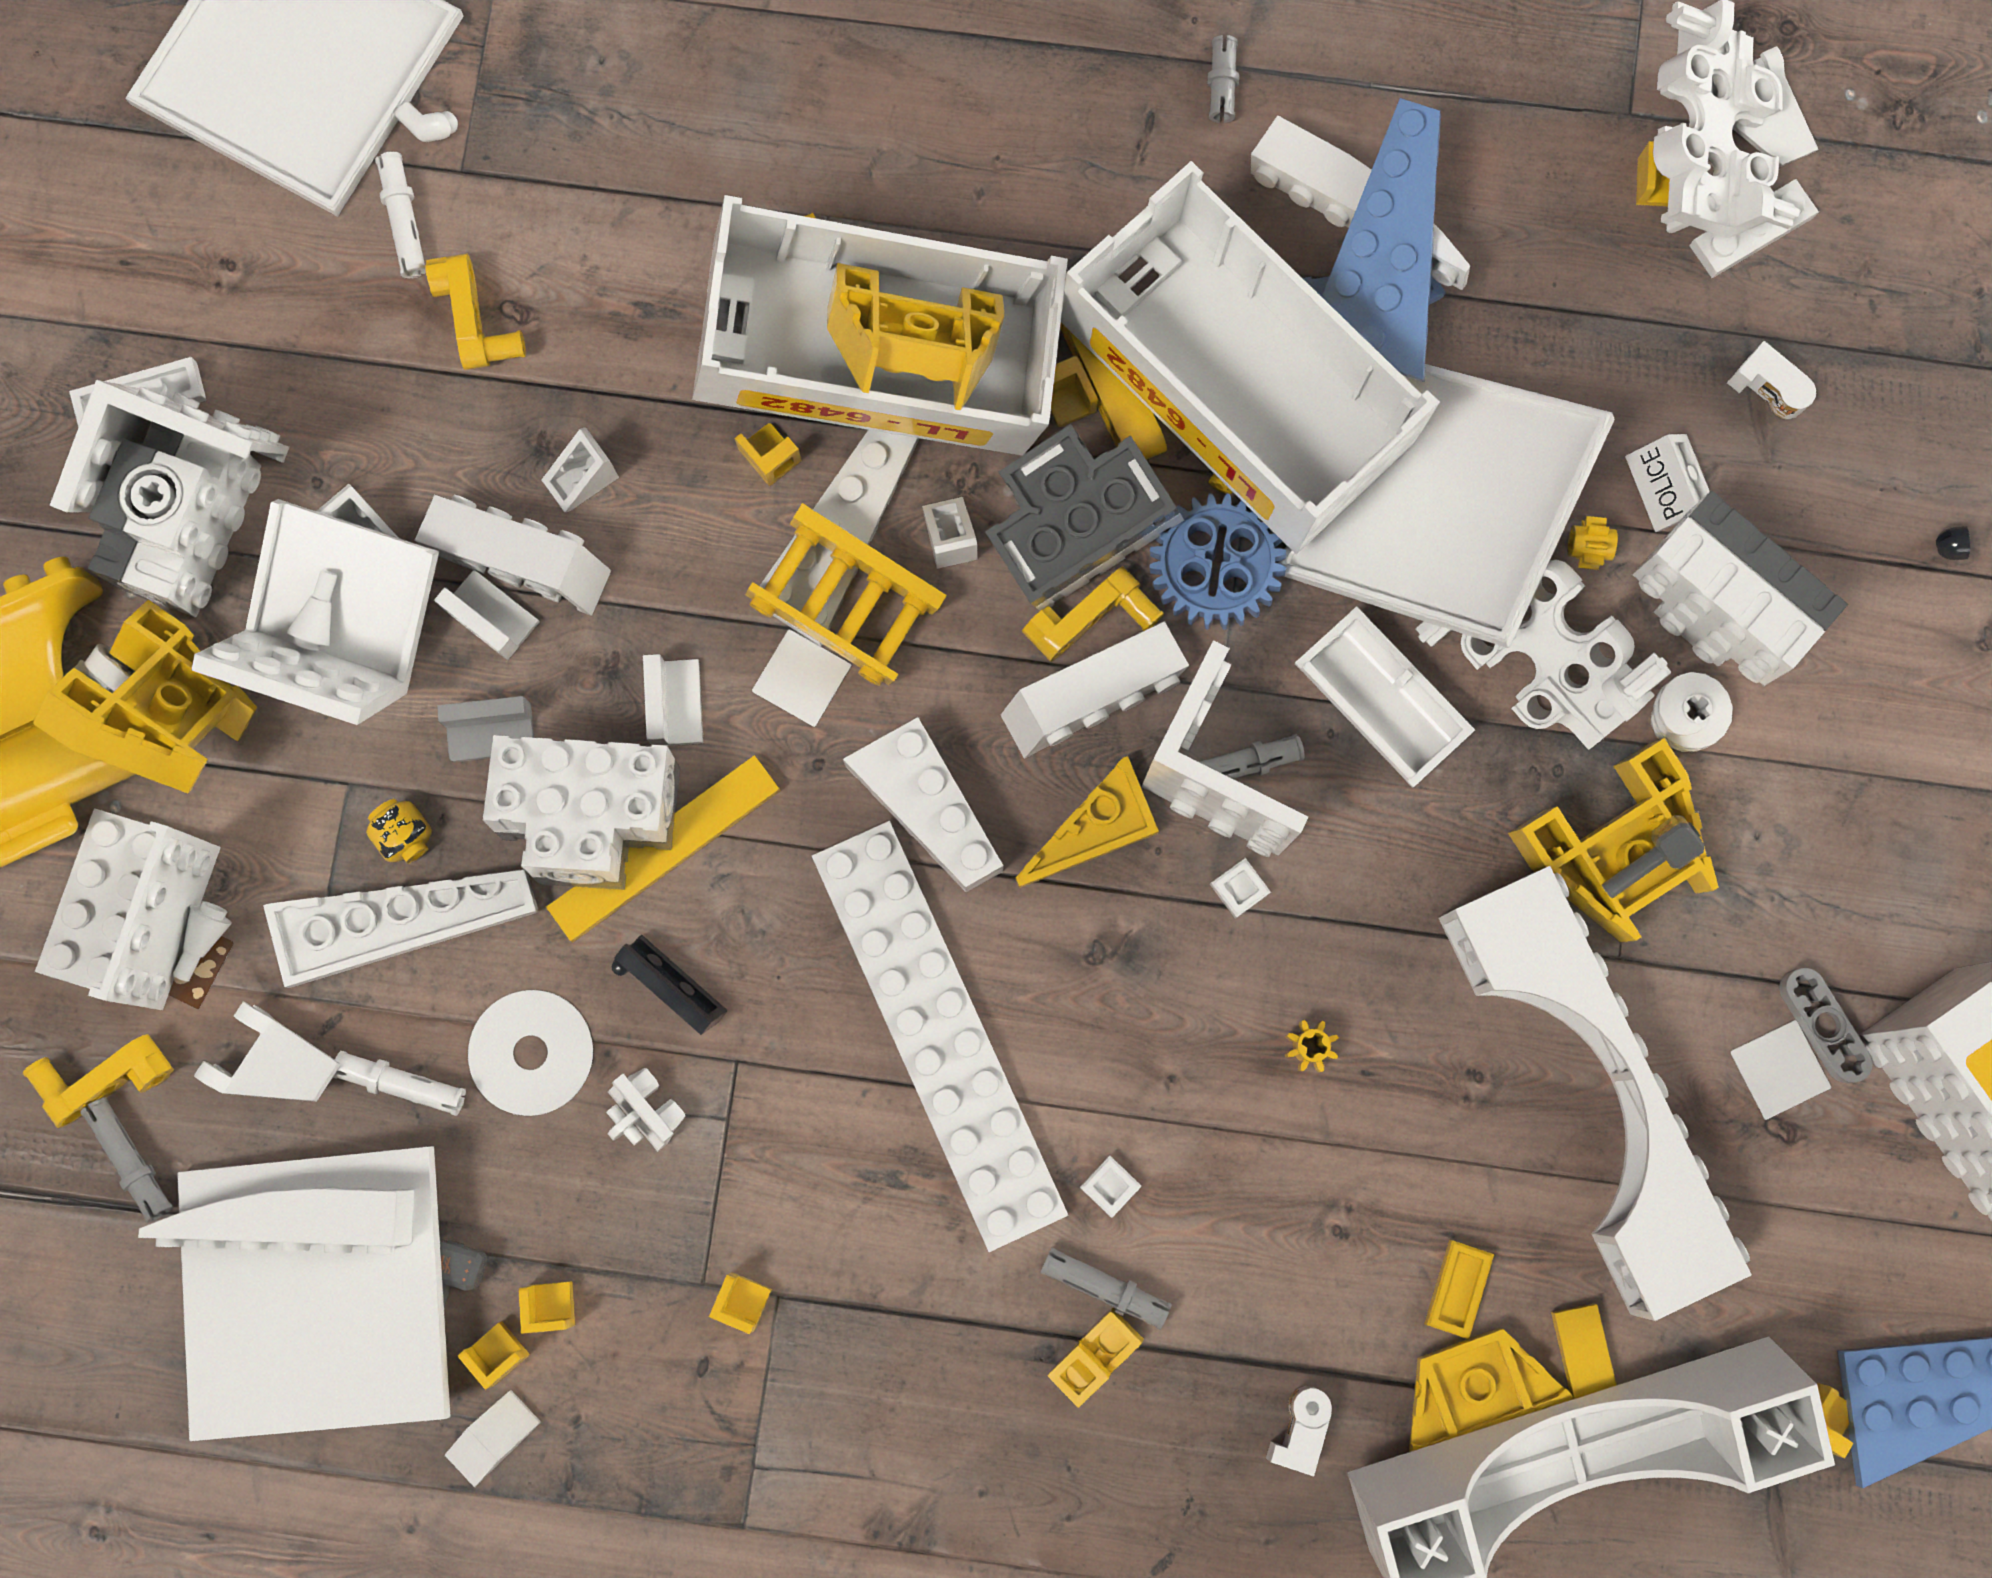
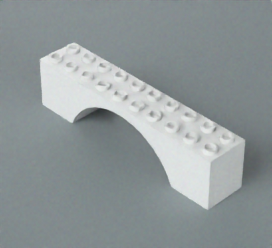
[1439,866,1752,1321]
[1348,1337,1835,1578]

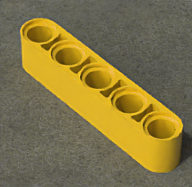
[1060,279,1167,460]

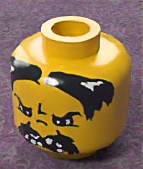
[366,799,432,864]

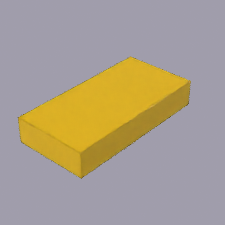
[1424,1240,1494,1339]
[1551,1303,1617,1399]

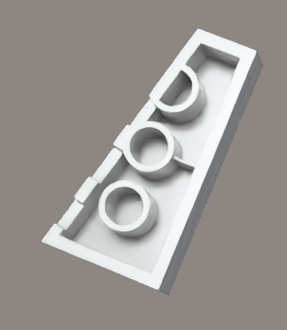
[414,495,611,616]
[1001,621,1189,759]
[843,717,1003,892]

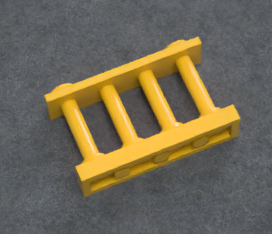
[745,503,947,686]

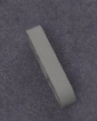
[1779,968,1872,1083]

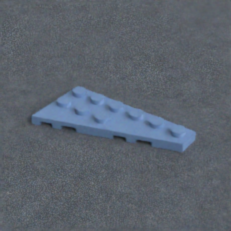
[1322,98,1441,382]
[1837,1336,1992,1488]

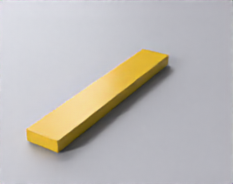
[546,755,781,943]

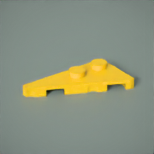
[1015,756,1159,888]

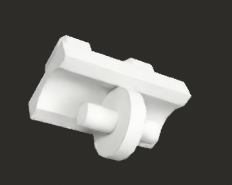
[606,1068,685,1152]

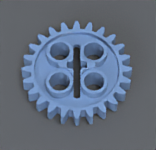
[1149,493,1286,630]

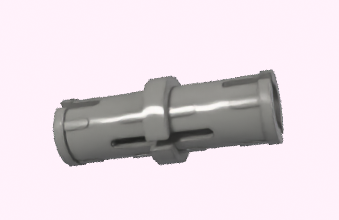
[1207,35,1239,123]

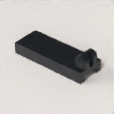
[611,935,728,1035]

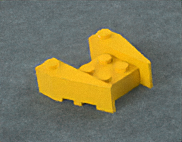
[827,263,1005,410]
[33,599,258,794]
[1508,738,1719,942]

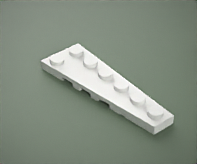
[751,430,920,647]
[263,870,539,988]

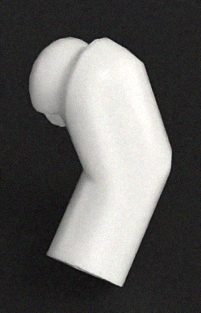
[395,102,458,142]

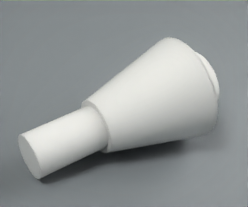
[287,570,338,651]
[173,901,232,982]

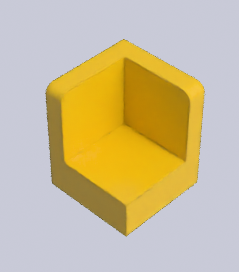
[1636,141,1670,207]
[1051,355,1098,427]
[734,423,802,487]
[709,1272,772,1334]
[519,1281,575,1334]
[458,1321,530,1390]
[1817,1383,1853,1458]

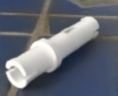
[375,152,426,278]
[333,1051,466,1116]

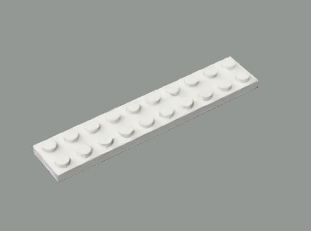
[812,821,1068,1252]

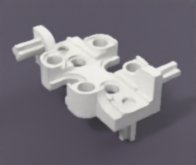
[1653,0,1800,238]
[1416,560,1671,750]

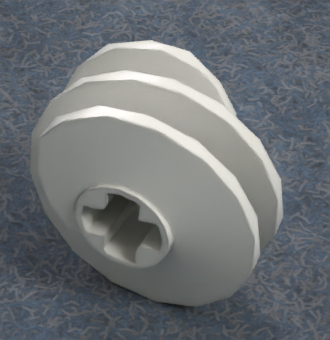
[1651,672,1733,752]

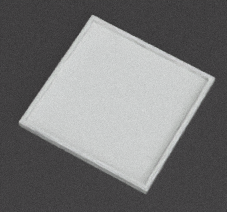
[125,0,464,217]
[1278,364,1615,648]
[178,1146,450,1441]

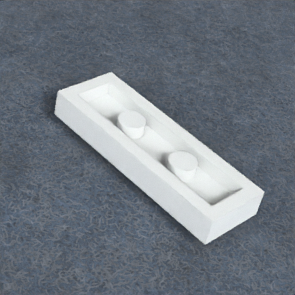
[1689,179,1819,278]
[69,357,206,428]

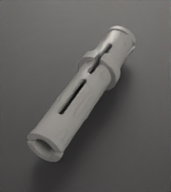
[1199,734,1305,779]
[81,1097,173,1223]
[1040,1247,1172,1330]

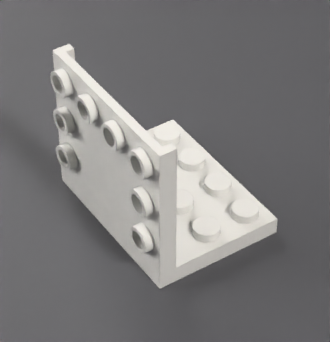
[50,380,289,512]
[192,499,439,725]
[1142,640,1308,857]
[35,808,221,1010]

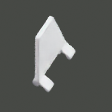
[1711,46,1818,167]
[194,1002,341,1102]

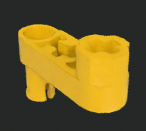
[425,253,526,370]
[1022,566,1164,662]
[23,1034,174,1128]

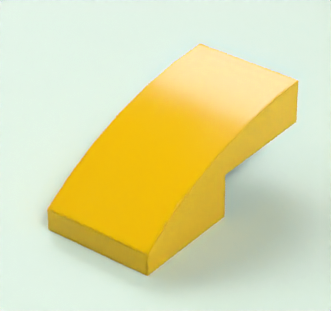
[1047,1307,1144,1408]

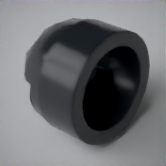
[1936,526,1970,560]

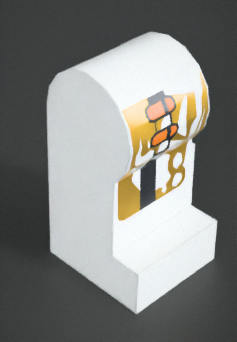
[1727,341,1816,419]
[1266,1386,1332,1476]

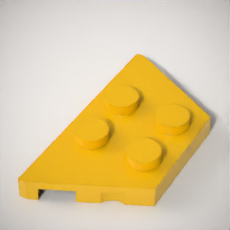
[1409,1328,1574,1452]

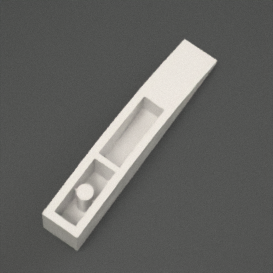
[1251,115,1470,290]
[138,1187,414,1255]

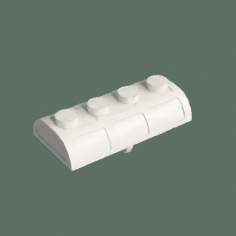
[1295,606,1475,788]

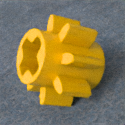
[1568,516,1618,570]
[1285,1020,1339,1073]

